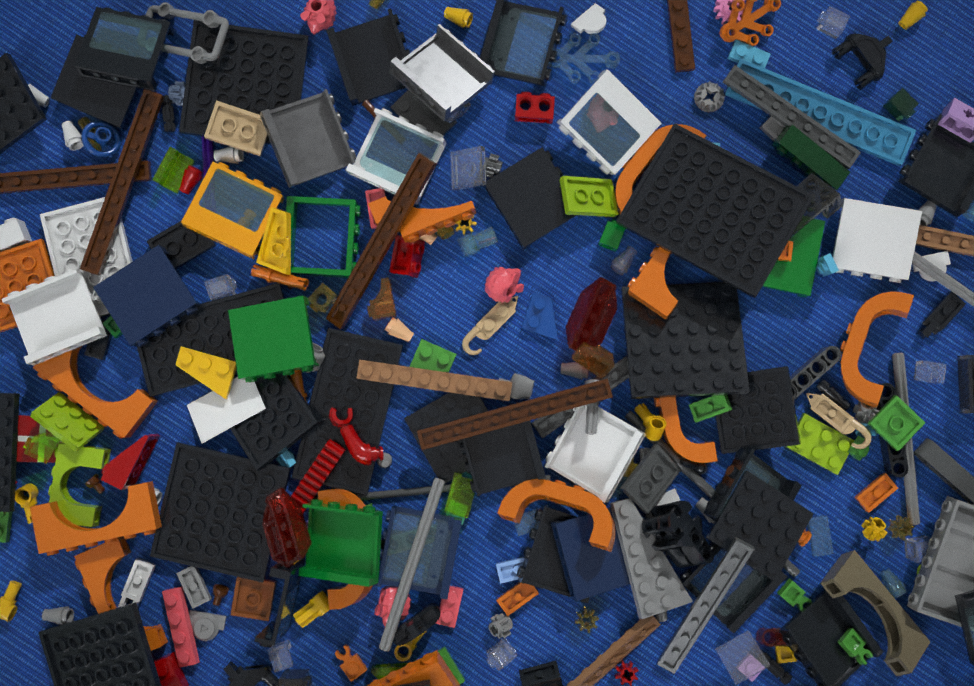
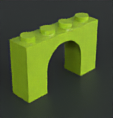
[48,443,111,527]

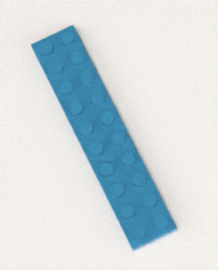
[725,59,916,166]

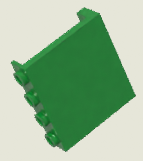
[762,216,825,298]
[228,295,319,383]
[298,499,383,587]

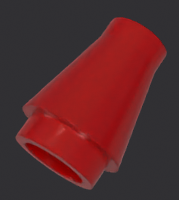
[179,165,203,195]

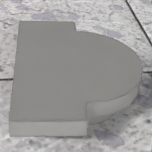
[189,610,227,641]

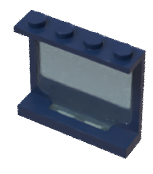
[377,505,462,599]

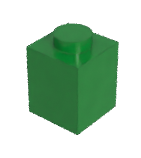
[598,220,626,252]

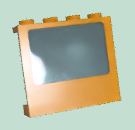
[181,162,284,260]

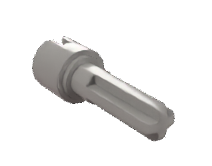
[585,379,599,435]

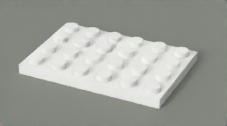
[40,197,133,317]

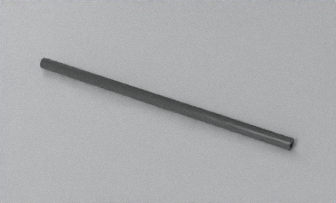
[624,410,800,577]

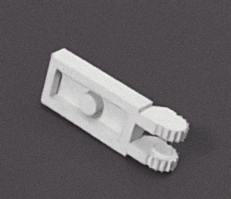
[118,558,156,607]

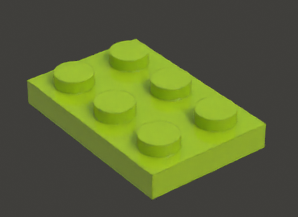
[559,176,618,217]
[30,392,104,452]
[785,413,854,475]

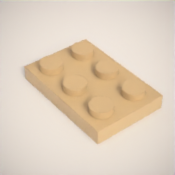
[204,101,268,157]

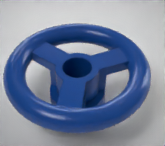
[81,121,121,157]

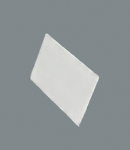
[187,377,266,443]

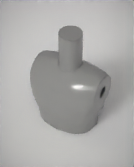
[499,373,535,400]

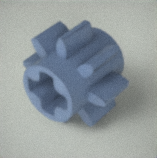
[168,81,185,106]

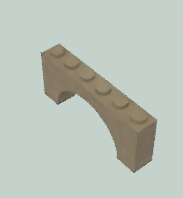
[820,550,930,676]

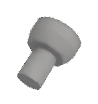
[377,452,392,468]

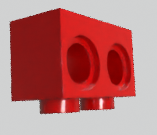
[515,92,555,124]

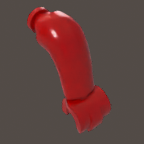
[329,407,384,465]

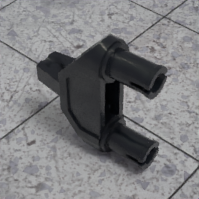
[832,33,893,90]
[393,603,440,646]
[223,661,284,686]

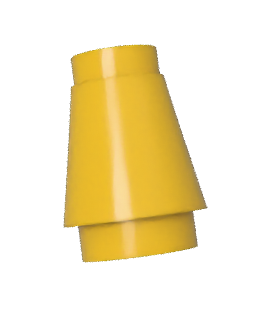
[898,1,928,30]
[444,7,473,28]

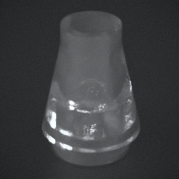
[611,246,637,275]

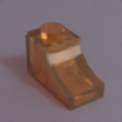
[367,278,397,321]
[572,342,615,379]

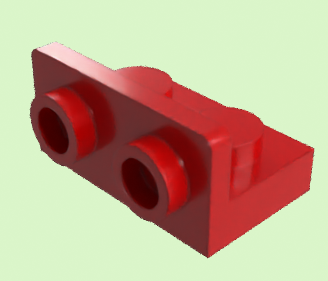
[389,235,425,278]

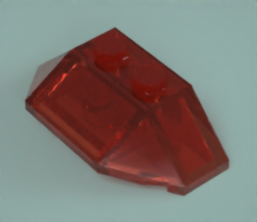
[566,277,617,355]
[263,487,312,568]

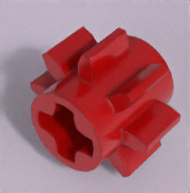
[614,660,639,686]

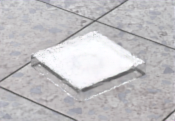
[450,146,486,190]
[715,630,770,685]

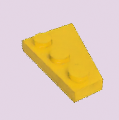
[256,207,291,275]
[175,347,237,399]

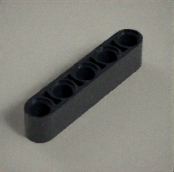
[876,383,909,477]

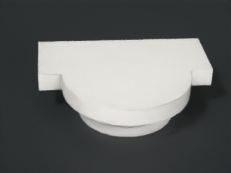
[571,3,606,34]
[912,251,951,282]

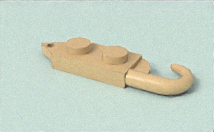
[462,296,518,355]
[806,393,872,449]

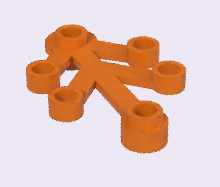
[719,0,781,46]

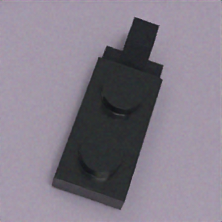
[917,291,966,339]

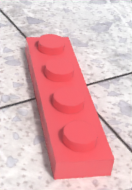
[162,586,200,668]

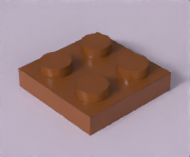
[230,577,277,621]

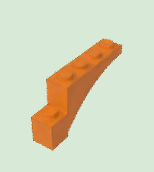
[368,196,476,243]

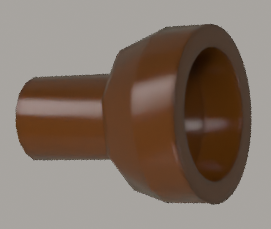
[84,474,105,494]
[213,584,229,606]

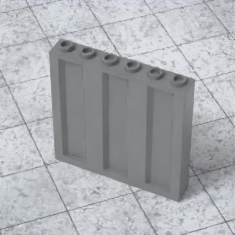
[907,496,974,631]

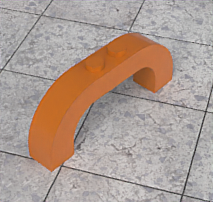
[615,124,706,214]
[840,292,914,408]
[654,397,718,463]
[497,479,616,552]
[318,489,373,610]

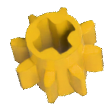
[455,215,477,235]
[861,517,888,542]

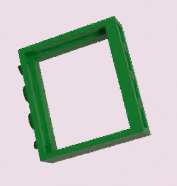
[286,196,361,278]

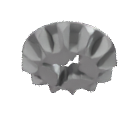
[694,81,725,112]

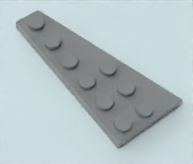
[610,498,693,619]

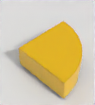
[774,642,797,664]

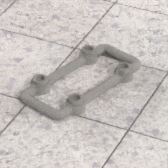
[137,2,229,64]

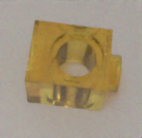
[309,283,338,314]

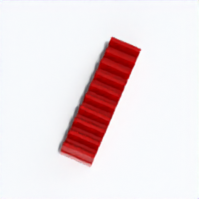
[287,439,346,514]

